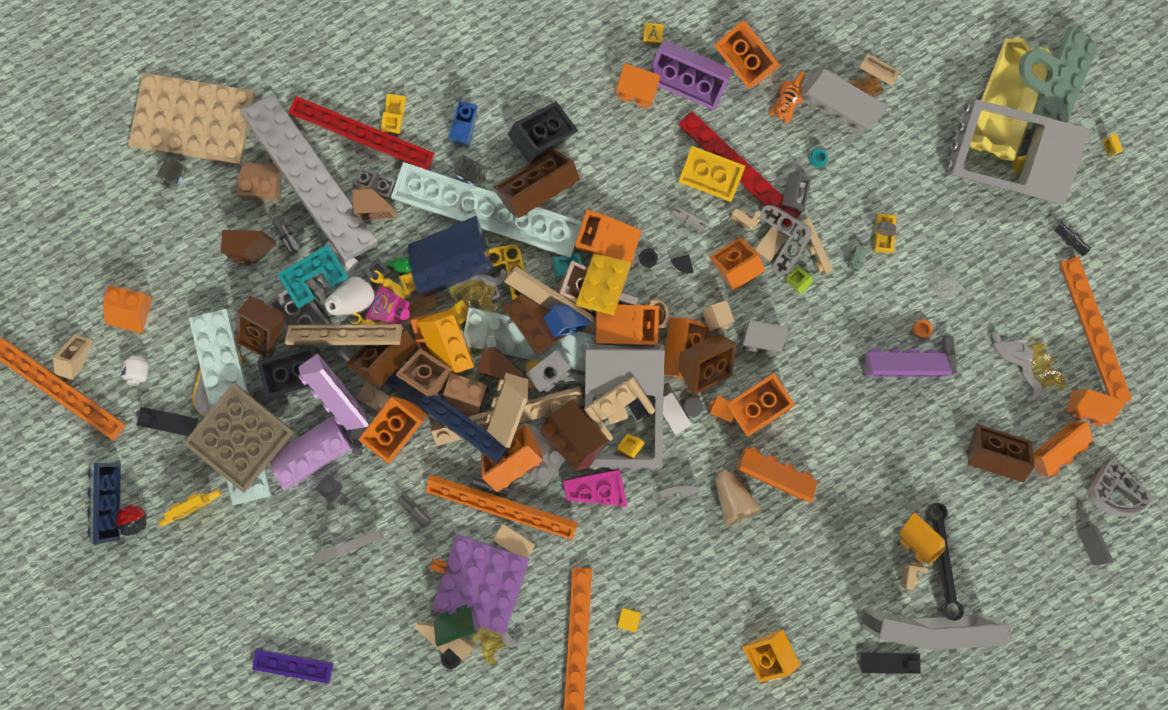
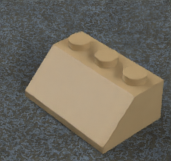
[485,373,528,448]

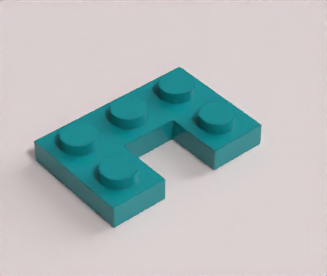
[277,245,349,308]

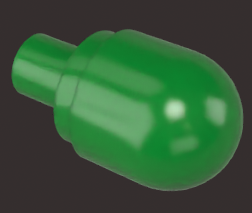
[387,257,411,273]

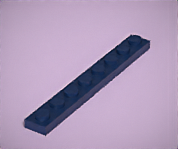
[385,369,509,464]

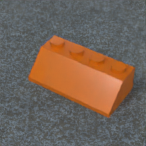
[735,446,817,503]

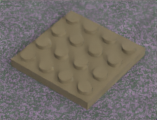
[183,383,295,493]

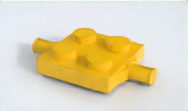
[158,489,222,527]

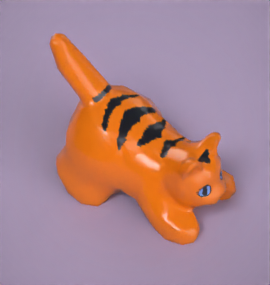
[769,71,805,123]

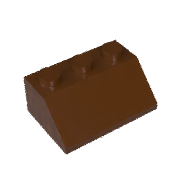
[221,230,277,266]
[503,294,568,357]
[346,329,417,387]
[679,334,736,395]
[540,400,610,471]
[967,423,1034,483]

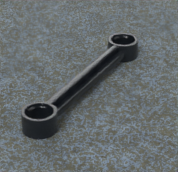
[925,503,964,621]

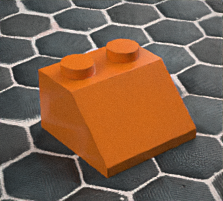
[616,63,661,108]
[709,237,765,291]
[103,285,153,334]
[1066,389,1126,427]

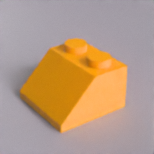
[899,512,946,566]
[742,629,800,683]

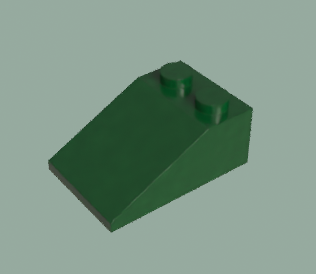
[433,604,481,647]

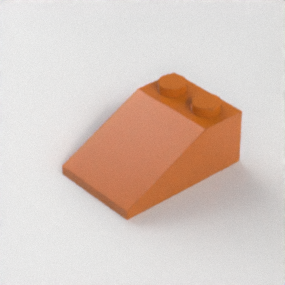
[725,373,795,437]

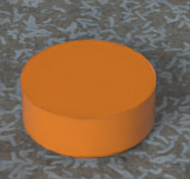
[912,319,933,339]

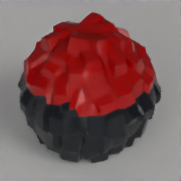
[115,504,147,536]

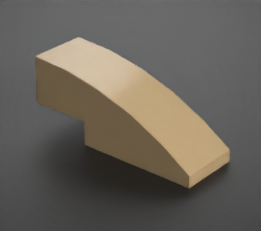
[414,622,475,660]

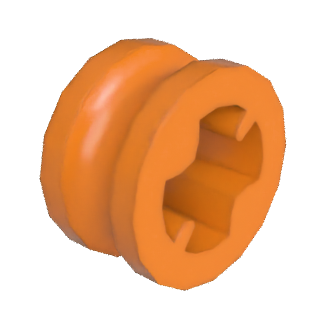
[429,558,448,574]

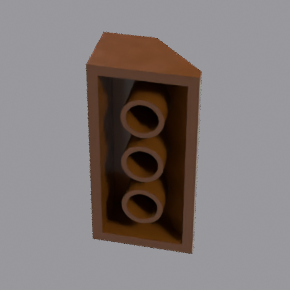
[493,149,580,219]

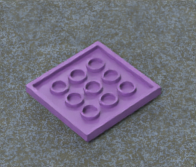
[432,534,530,635]

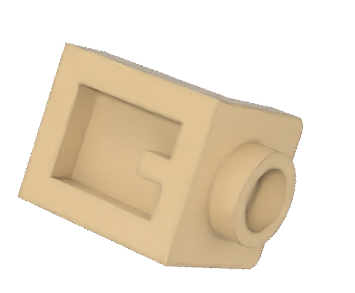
[730,209,761,230]
[901,561,928,590]

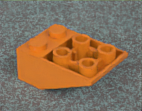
[575,210,642,263]
[595,305,659,345]

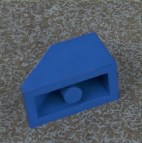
[543,305,591,337]

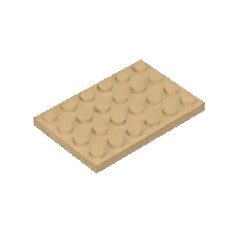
[128,73,255,165]

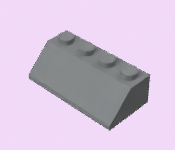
[799,69,888,133]

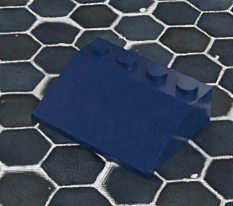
[408,216,495,297]
[87,463,121,544]

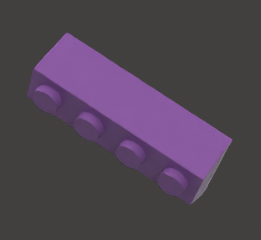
[650,40,733,111]
[864,349,952,378]

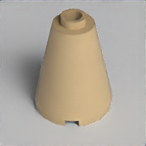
[715,470,761,526]

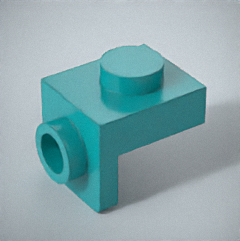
[552,253,584,277]

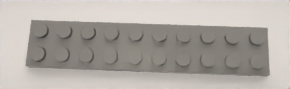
[240,94,378,263]

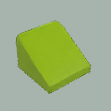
[784,266,813,295]

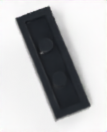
[136,407,199,436]
[860,652,921,674]

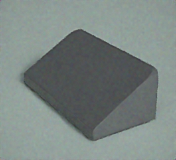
[782,170,811,212]
[1077,525,1113,565]

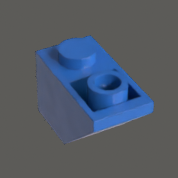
[449,101,478,147]

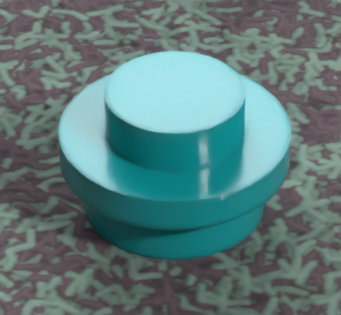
[809,148,828,168]

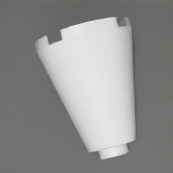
[325,277,374,315]

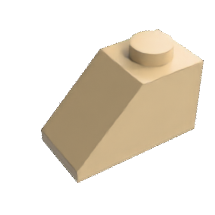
[53,334,93,380]

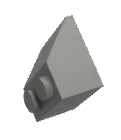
[741,320,788,356]

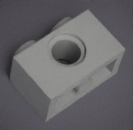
[526,350,572,393]

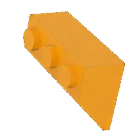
[417,308,474,373]

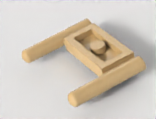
[584,377,655,441]

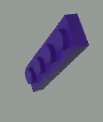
[252,649,334,684]

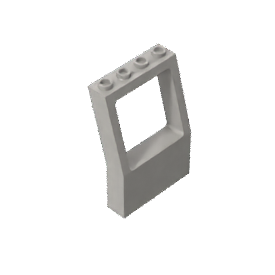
[945,99,1090,205]
[585,344,665,470]
[861,608,1011,650]

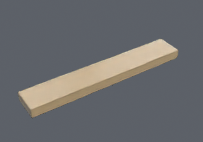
[504,267,596,334]
[285,324,403,345]

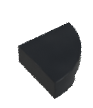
[670,254,694,274]
[628,402,649,421]

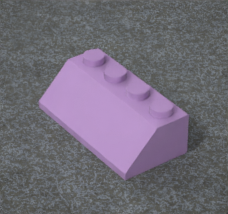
[298,354,369,430]
[270,415,353,490]

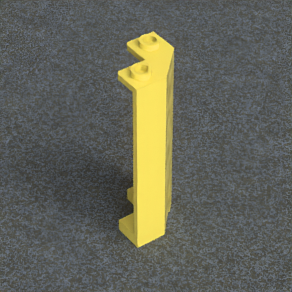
[970,37,1052,161]

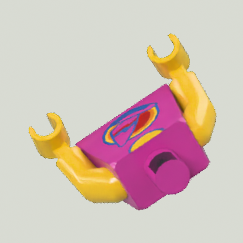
[350,271,410,325]

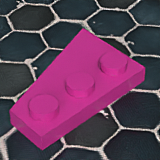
[563,469,627,507]

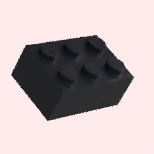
[257,345,321,400]

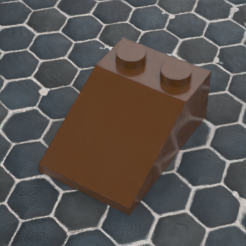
[237,296,284,359]
[477,347,535,390]

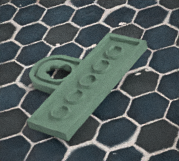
[1019,26,1098,134]

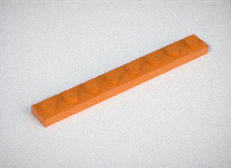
[1059,256,1132,402]
[0,337,127,440]
[426,474,578,540]
[564,567,592,710]

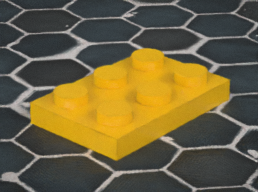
[678,146,746,202]
[576,253,631,315]

